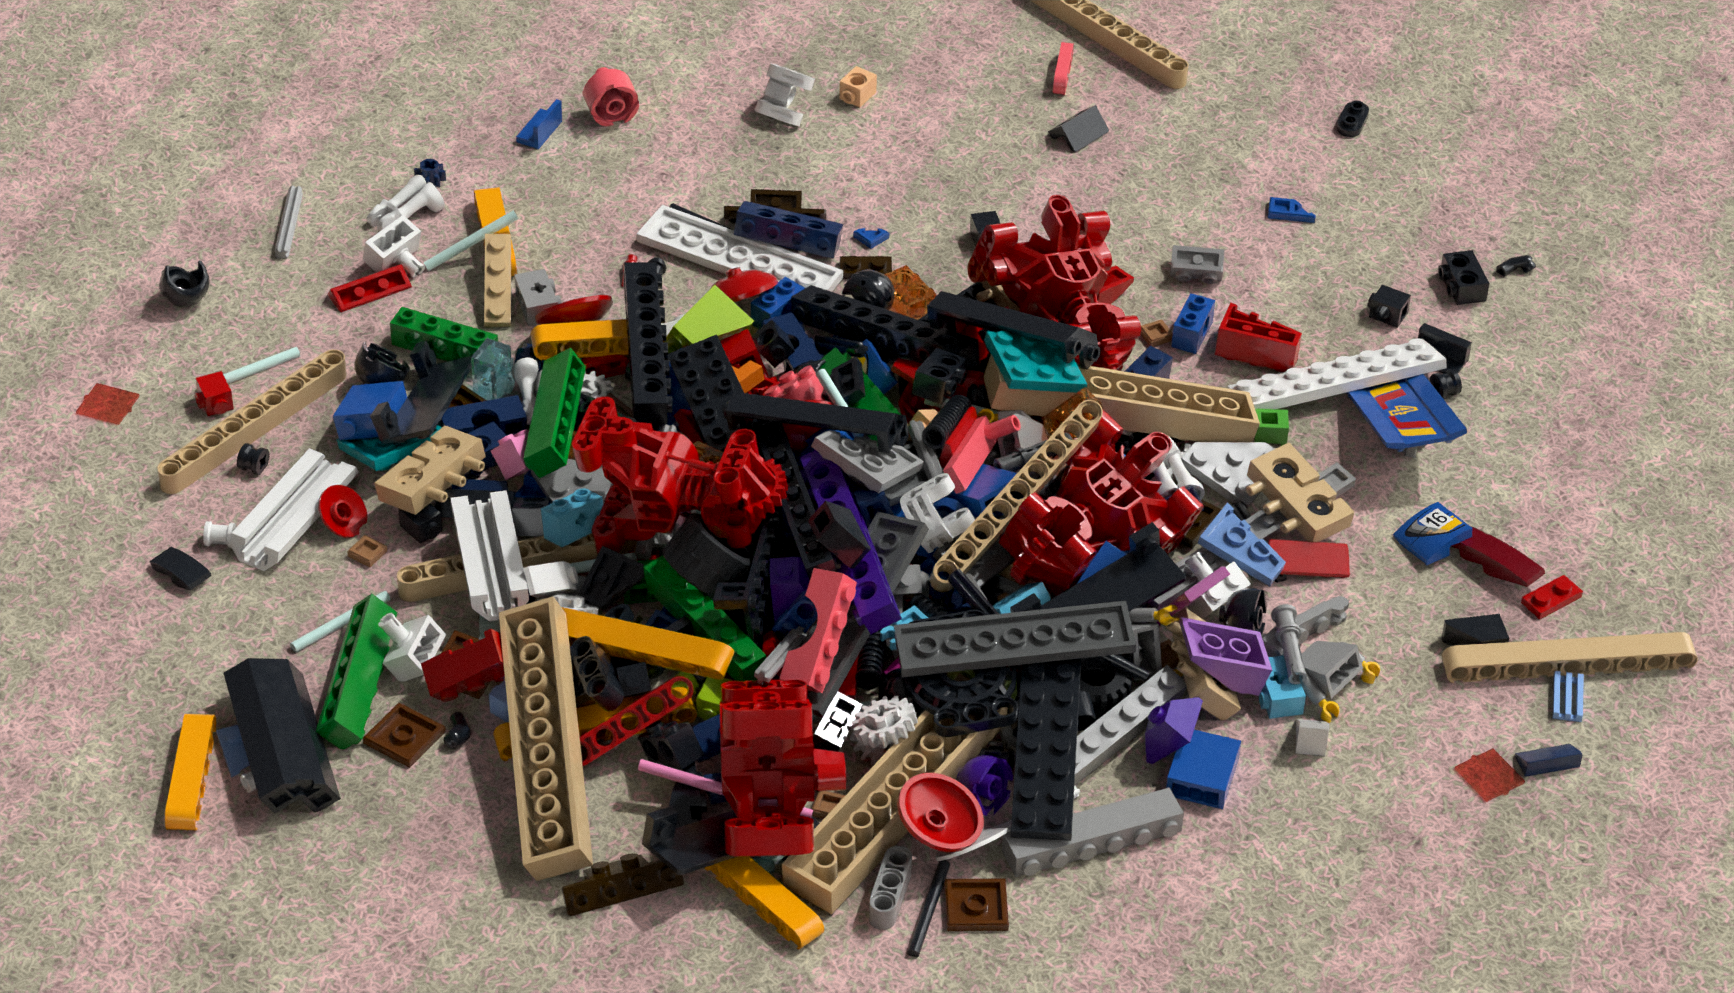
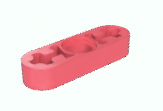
[1053,42,1074,95]

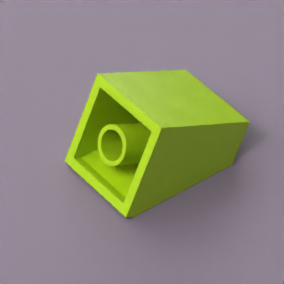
[664,285,754,354]

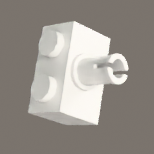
[363,215,425,278]
[1185,552,1251,619]
[378,613,446,682]

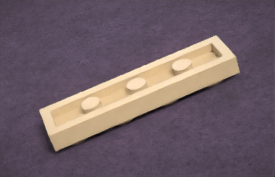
[484,234,511,327]

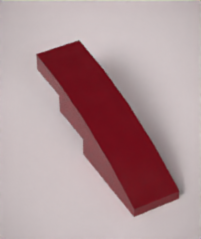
[1450,527,1545,587]

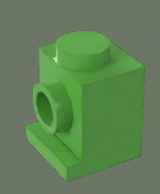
[1254,408,1289,446]

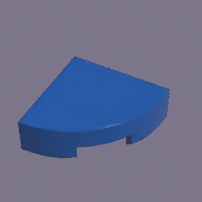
[853,228,890,249]

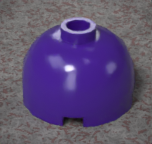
[956,755,1013,816]

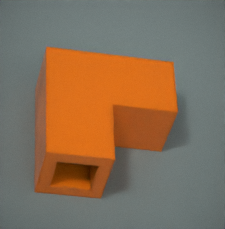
[732,360,764,393]

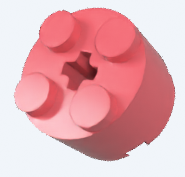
[582,67,639,127]
[764,365,825,401]

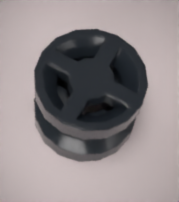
[1429,368,1462,399]
[237,443,270,475]

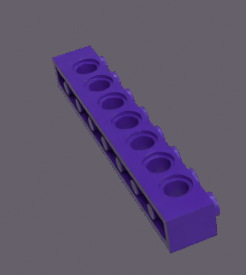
[800,450,902,634]

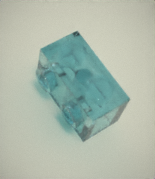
[471,338,515,401]

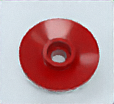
[318,485,368,538]

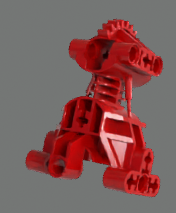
[967,195,1141,371]
[572,396,788,554]
[999,410,1204,598]
[719,679,846,856]

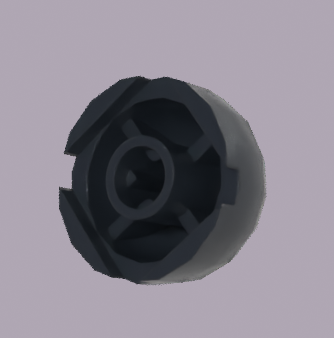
[354,342,410,385]
[1219,588,1267,635]

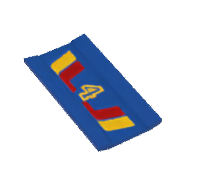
[1346,374,1467,452]

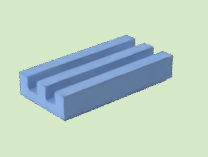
[1552,671,1584,722]

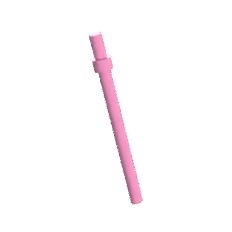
[638,759,813,818]

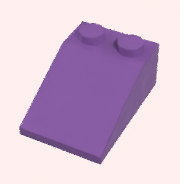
[1179,617,1272,696]

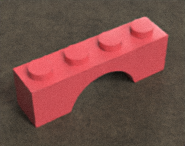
[779,568,857,693]

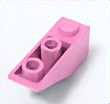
[491,429,530,480]

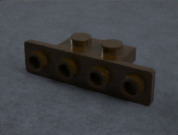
[724,189,827,223]
[562,853,684,916]

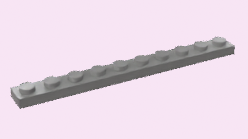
[1148,462,1356,611]

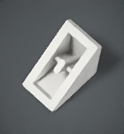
[1296,719,1329,756]

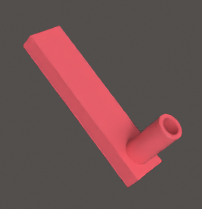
[943,415,1021,494]

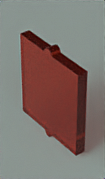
[76,383,140,425]
[1454,748,1525,802]

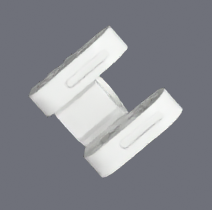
[755,63,815,126]
[900,473,975,553]

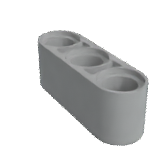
[869,846,912,930]

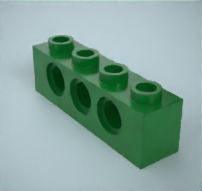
[390,307,499,373]

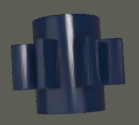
[414,159,446,187]

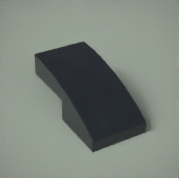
[150,547,212,590]

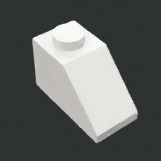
[523,561,579,599]

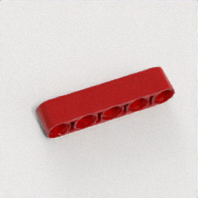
[579,676,693,766]

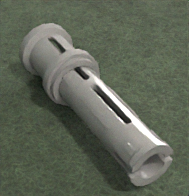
[1271,604,1307,684]

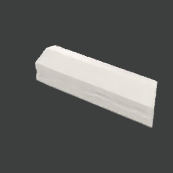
[230,449,359,571]
[450,490,529,622]

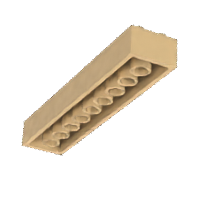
[983,355,1260,442]
[499,596,593,881]
[782,673,1008,915]

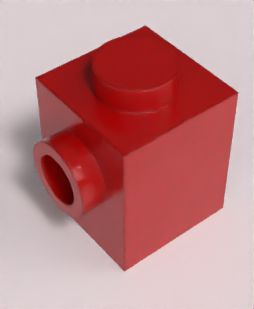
[195,371,234,416]

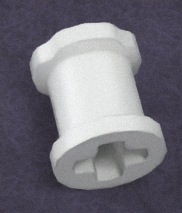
[203,521,236,548]

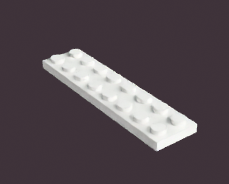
[637,205,843,292]
[1227,339,1447,409]

